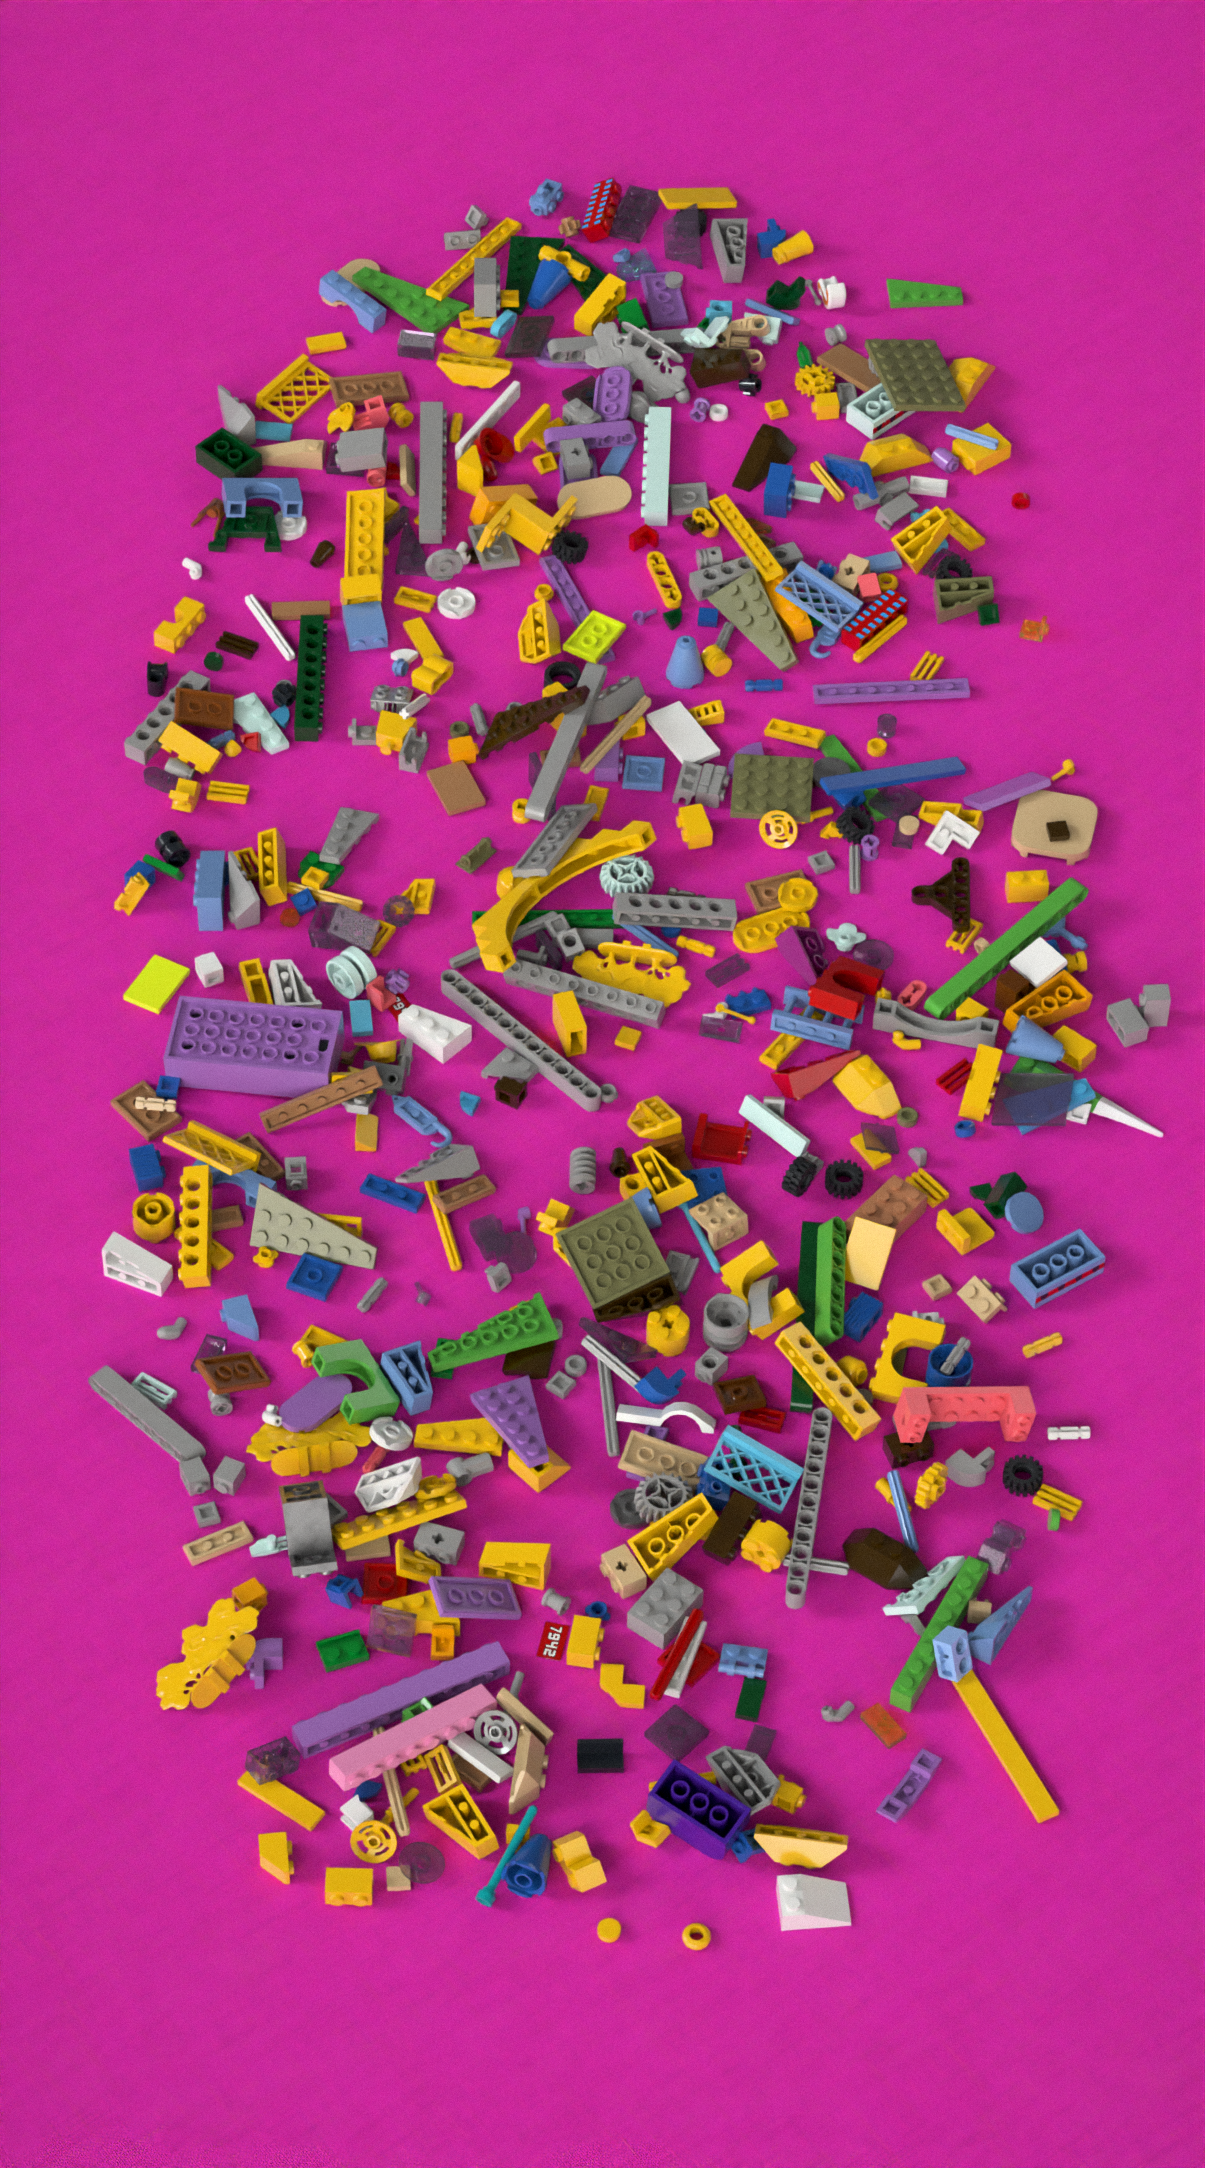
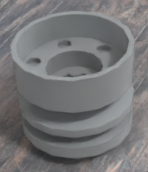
[703,1294,749,1352]

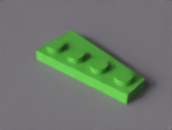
[886,278,963,308]

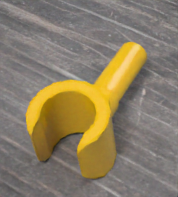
[1051,759,1075,781]

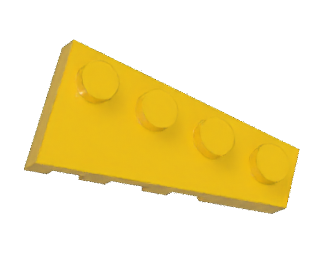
[414,1418,504,1456]

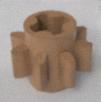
[558,216,582,238]

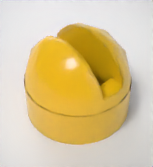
[224,740,242,757]

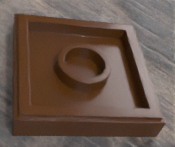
[713,1375,767,1415]

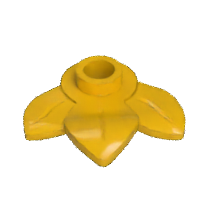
[327,402,356,434]

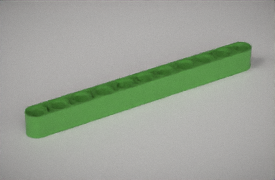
[924,877,1089,1020]

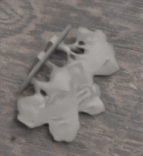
[585,321,687,402]

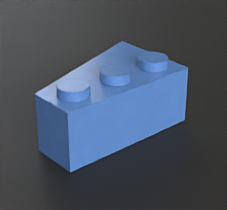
[380,1340,433,1416]

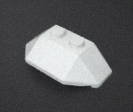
[354,1457,422,1513]

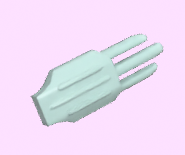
[249,1534,288,1557]

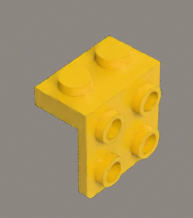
[936,1208,994,1255]

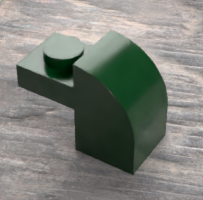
[766,276,806,310]

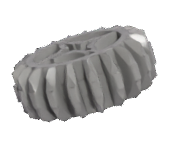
[634,1471,694,1524]

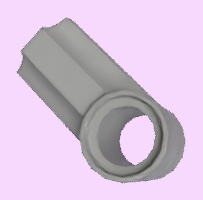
[446,1452,494,1487]

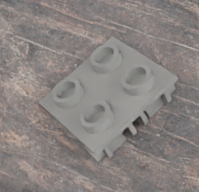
[370,685,414,713]

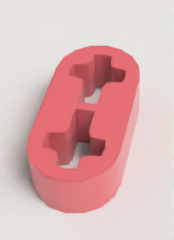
[897,980,927,1011]

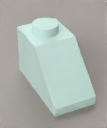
[744,312,782,346]

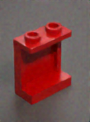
[692,1113,752,1166]

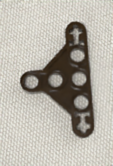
[911,857,970,933]

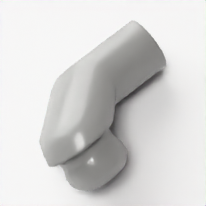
[821,1701,855,1722]

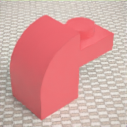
[352,395,389,431]

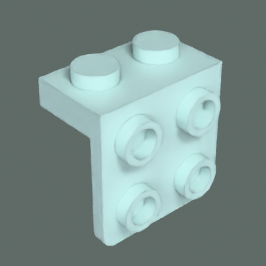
[680,316,730,348]

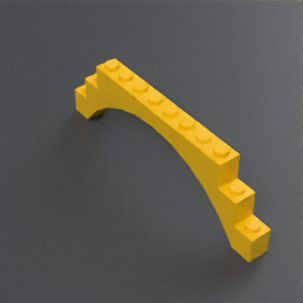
[472,820,657,973]

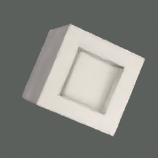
[195,951,224,988]

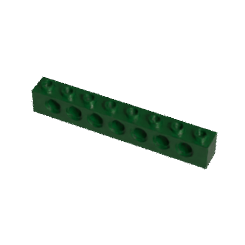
[294,615,328,742]

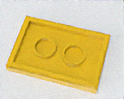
[845,1217,897,1291]

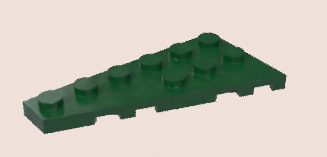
[503,236,565,316]

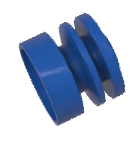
[925,1344,974,1387]

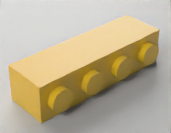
[258,827,287,906]

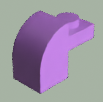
[246,1638,283,1689]

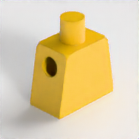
[376,710,417,755]

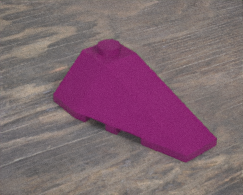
[775,925,829,986]

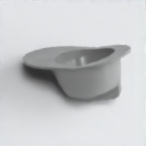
[628,391,659,424]

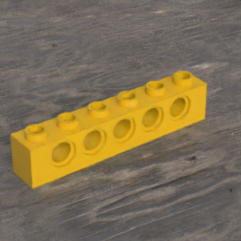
[178,1165,213,1288]
[775,1321,881,1441]

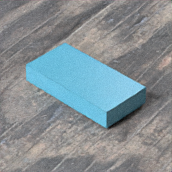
[255,421,293,442]
[349,999,373,1037]

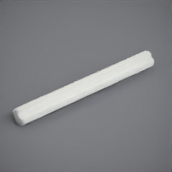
[245,594,296,661]

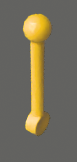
[715,1004,756,1024]

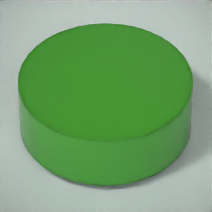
[1047,1508,1060,1531]

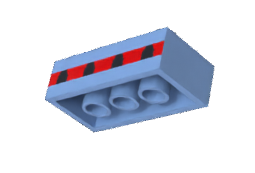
[1009,1229,1105,1309]

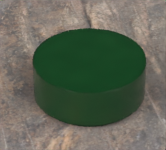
[204,652,224,671]

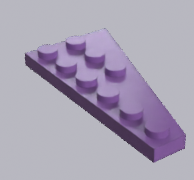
[470,1375,549,1468]

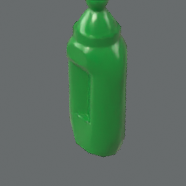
[796,342,813,369]

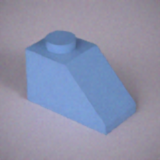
[219,1294,259,1341]

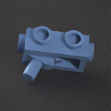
[529,179,564,216]

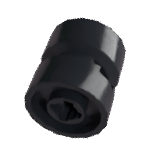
[155,831,191,868]

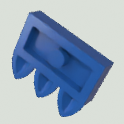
[725,987,771,1019]

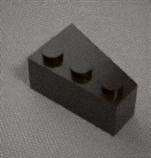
[690,348,751,389]
[702,1491,763,1566]

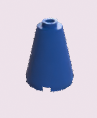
[527,258,572,309]
[501,1834,552,1898]

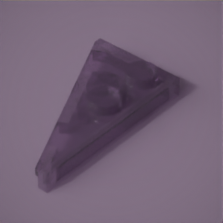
[396,522,430,577]
[579,1317,658,1363]

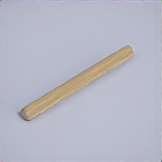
[579,696,652,774]
[373,1727,410,1837]

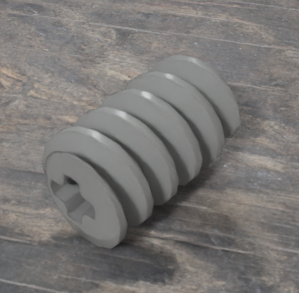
[569,1147,596,1194]

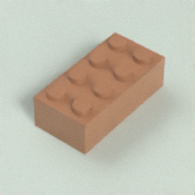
[845,1174,927,1244]

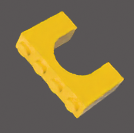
[720,1240,805,1340]
[869,1312,946,1404]

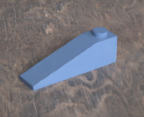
[967,1586,1033,1665]

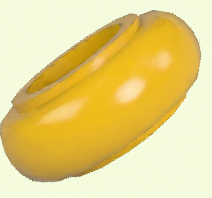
[877,573,898,593]
[682,1923,711,1950]

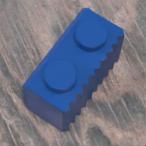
[128,1144,166,1192]
[844,1292,883,1343]

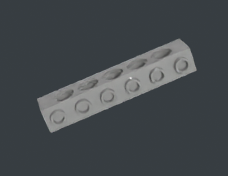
[689,541,803,602]
[124,670,211,765]
[612,892,737,931]

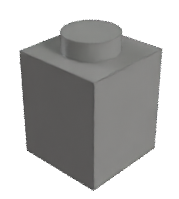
[213,1456,246,1496]

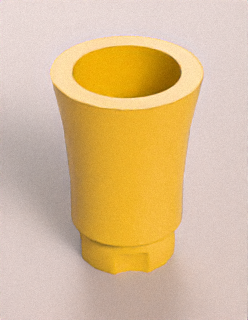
[772,230,814,265]

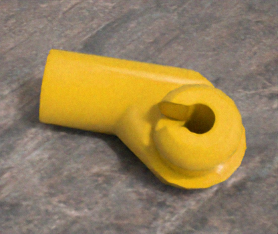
[892,1030,921,1050]

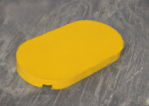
[733,907,810,953]

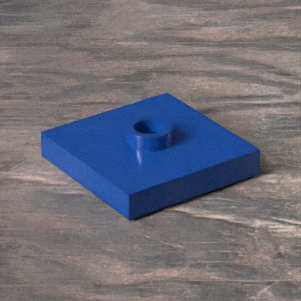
[286,1253,343,1302]

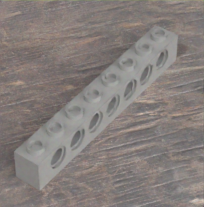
[503,958,666,1029]

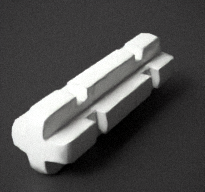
[1047,1426,1091,1440]

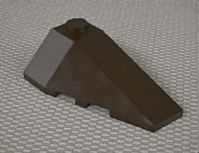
[592,1274,684,1323]

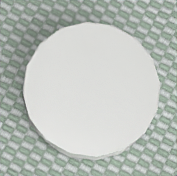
[274,511,307,541]
[438,587,475,619]
[369,1417,413,1451]

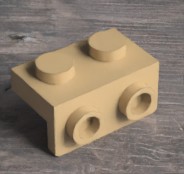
[957,1275,1008,1324]

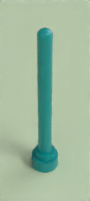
[475,1805,538,1907]

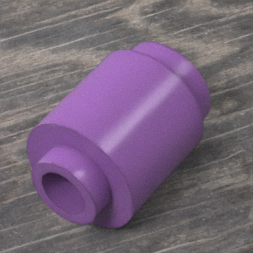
[931,447,959,473]

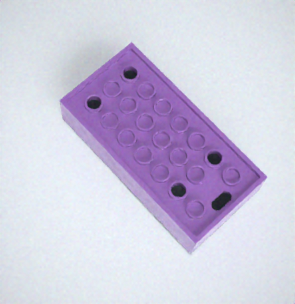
[163,996,345,1098]

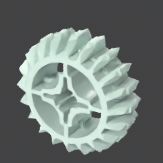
[600,854,654,898]

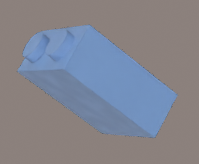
[342,601,388,652]

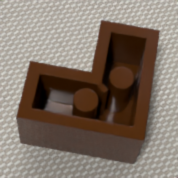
[994,969,1037,1013]

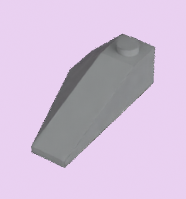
[217,385,256,446]
[228,851,260,930]

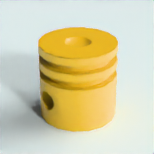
[700,644,732,677]

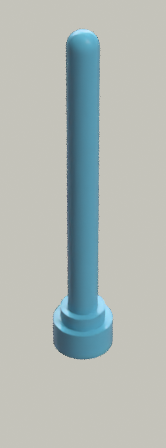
[678,1201,721,1273]

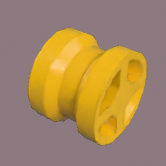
[512,798,531,824]

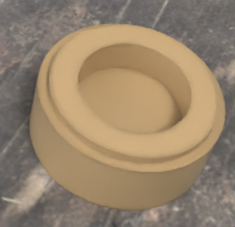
[899,816,919,835]
[974,937,990,954]

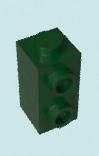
[983,1172,1028,1219]

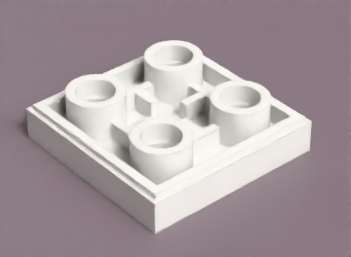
[1010,937,1068,988]

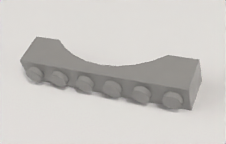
[873,998,999,1048]

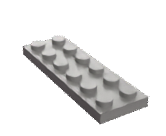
[511,803,598,878]

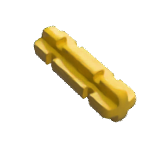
[449,412,463,443]
[676,935,716,957]
[1022,1332,1063,1358]

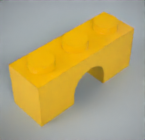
[154,596,206,654]

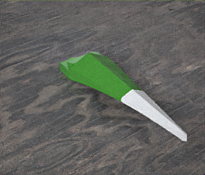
[1003,1057,1163,1137]

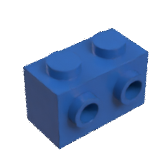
[695,1457,733,1512]

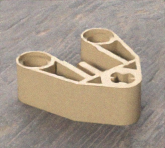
[715,315,770,371]

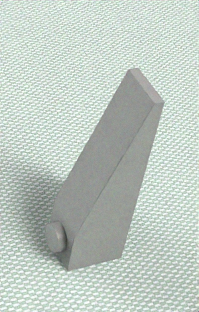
[395,1144,480,1183]

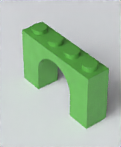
[311,1339,400,1425]

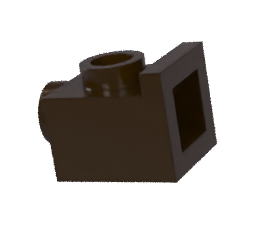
[494,1076,527,1109]

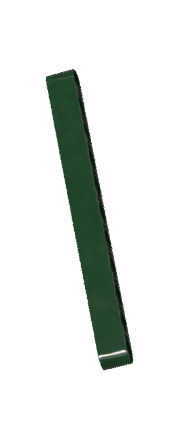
[790,1221,823,1413]

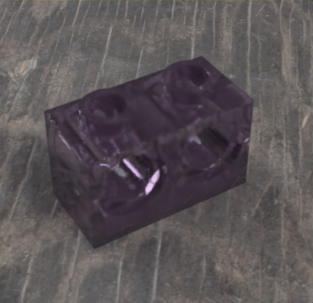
[244,1736,301,1785]

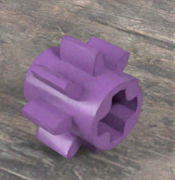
[384,968,410,994]

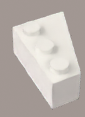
[268,959,322,1009]

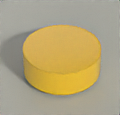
[867,738,887,757]
[597,1918,621,1943]

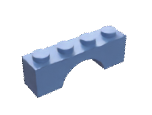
[319,269,387,334]
[192,1159,277,1208]

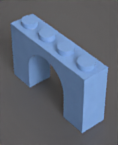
[221,478,303,517]

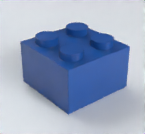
[764,463,796,518]

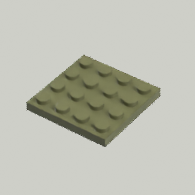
[730,753,814,823]
[555,1197,670,1310]

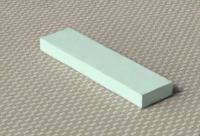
[739,1094,811,1157]

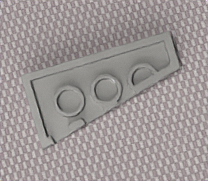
[319,807,379,865]

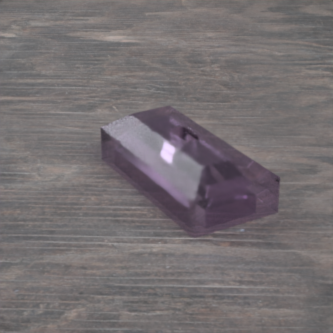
[698,1015,743,1044]
[191,1334,227,1374]

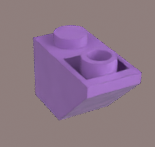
[594,740,623,782]

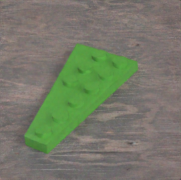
[352,267,469,337]

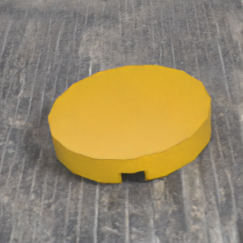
[778,878,818,912]
[414,1473,457,1499]

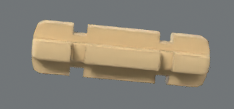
[135,1096,177,1112]

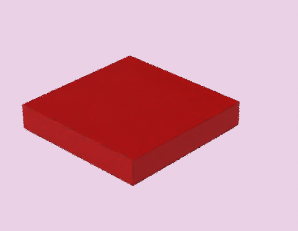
[361,1562,409,1605]
[657,1641,721,1688]

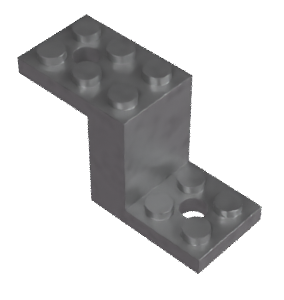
[278,1480,338,1578]

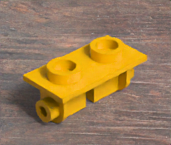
[114,872,150,916]

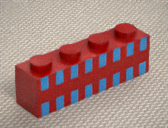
[582,177,622,243]
[841,588,909,652]

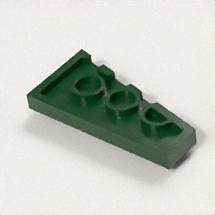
[560,244,607,302]

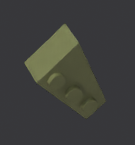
[933,576,994,624]

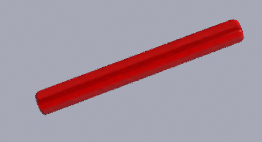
[649,1608,704,1701]

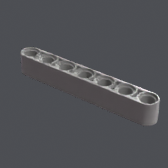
[88,1365,207,1463]

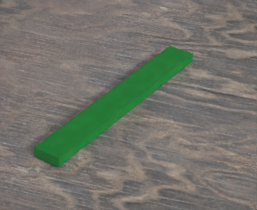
[472,909,625,931]

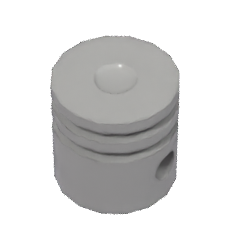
[696,546,723,570]

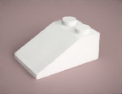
[776,1874,851,1931]

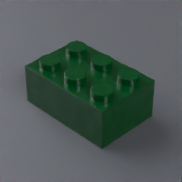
[195,427,263,480]

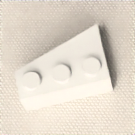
[398,1004,472,1064]
[102,1231,173,1297]

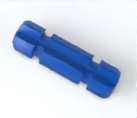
[745,679,783,692]

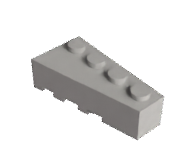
[710,218,748,283]

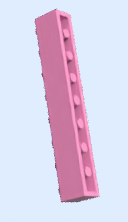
[329,1684,497,1792]

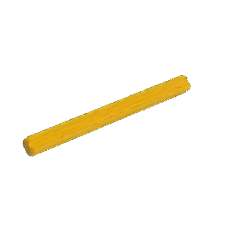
[424,1180,462,1271]

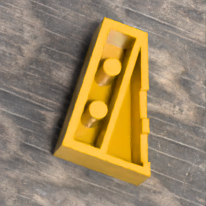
[574,273,626,336]
[891,506,952,575]
[631,1146,698,1214]
[479,1542,551,1590]
[382,1590,460,1636]
[422,1783,499,1860]

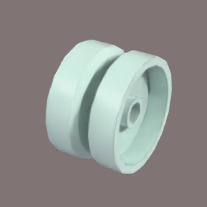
[326,946,377,999]

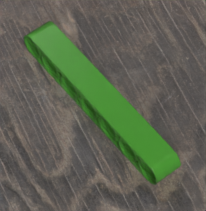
[815,1216,846,1347]

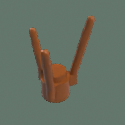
[191,498,225,538]

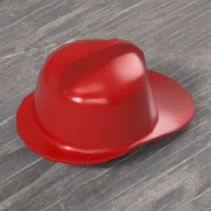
[473,427,514,463]

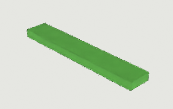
[819,734,894,822]

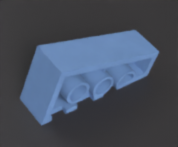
[193,851,226,931]

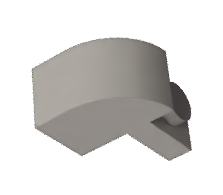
[945,1446,995,1487]

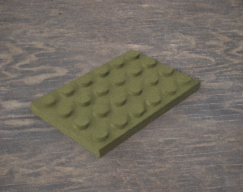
[864,338,966,411]

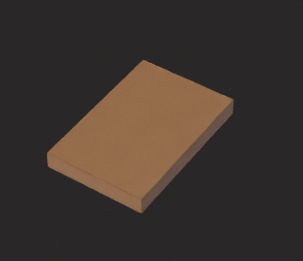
[427,760,486,816]
[745,869,807,915]
[110,1080,182,1142]

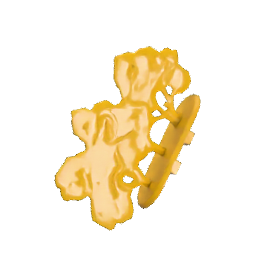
[572,940,691,1008]
[246,1411,372,1477]
[156,1598,259,1710]

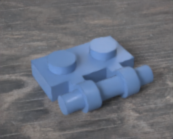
[718,1643,768,1679]

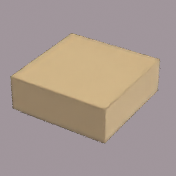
[922,1273,952,1301]
[386,1866,411,1891]

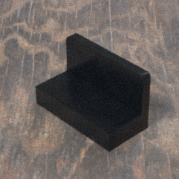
[577,1738,624,1774]

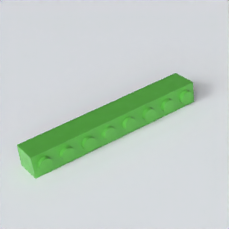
[889,1555,989,1713]

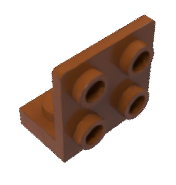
[643,1132,694,1171]

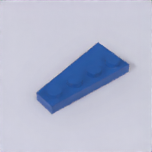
[823,453,879,500]

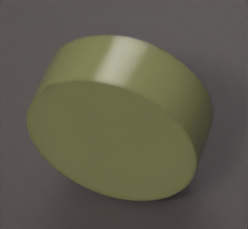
[450,721,469,739]
[897,1107,918,1128]

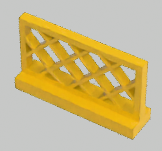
[255,353,332,424]
[163,1120,262,1175]

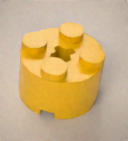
[132,1192,176,1244]
[646,1305,690,1357]
[741,1520,793,1573]

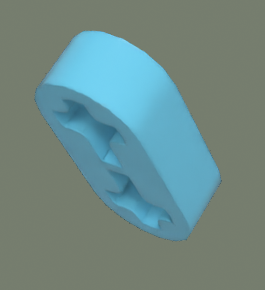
[490,309,517,338]

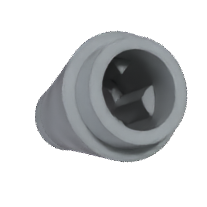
[164,757,195,780]

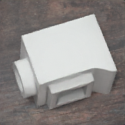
[340,1794,374,1833]

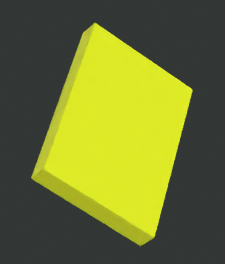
[563,610,626,664]
[123,954,190,1014]

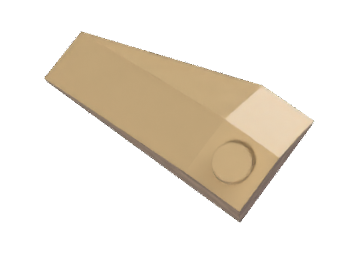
[253,439,327,470]

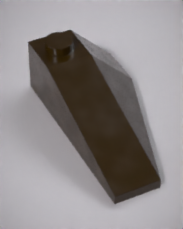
[732,423,797,492]

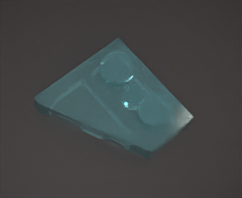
[616,248,656,282]

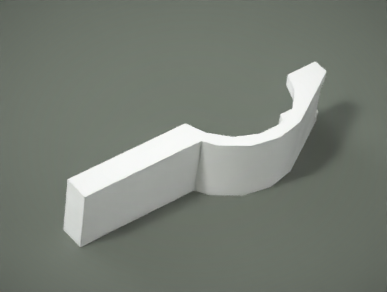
[616,1402,716,1434]

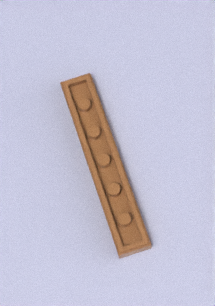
[259,1065,383,1133]

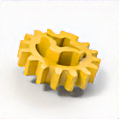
[795,364,835,397]
[915,1462,948,1509]

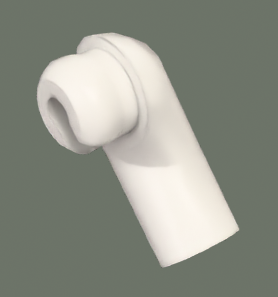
[182,557,202,579]
[262,1404,282,1427]

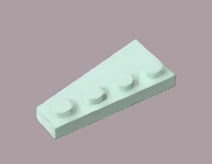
[233,692,289,755]
[882,1556,966,1616]

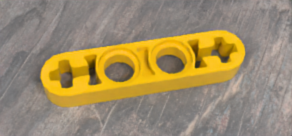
[647,551,682,609]

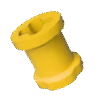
[292,1339,314,1368]

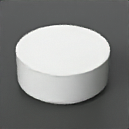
[709,404,728,421]

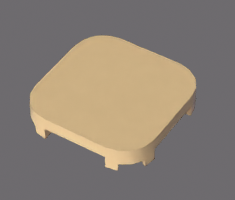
[1011,790,1098,865]

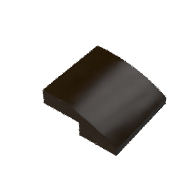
[502,1341,556,1379]

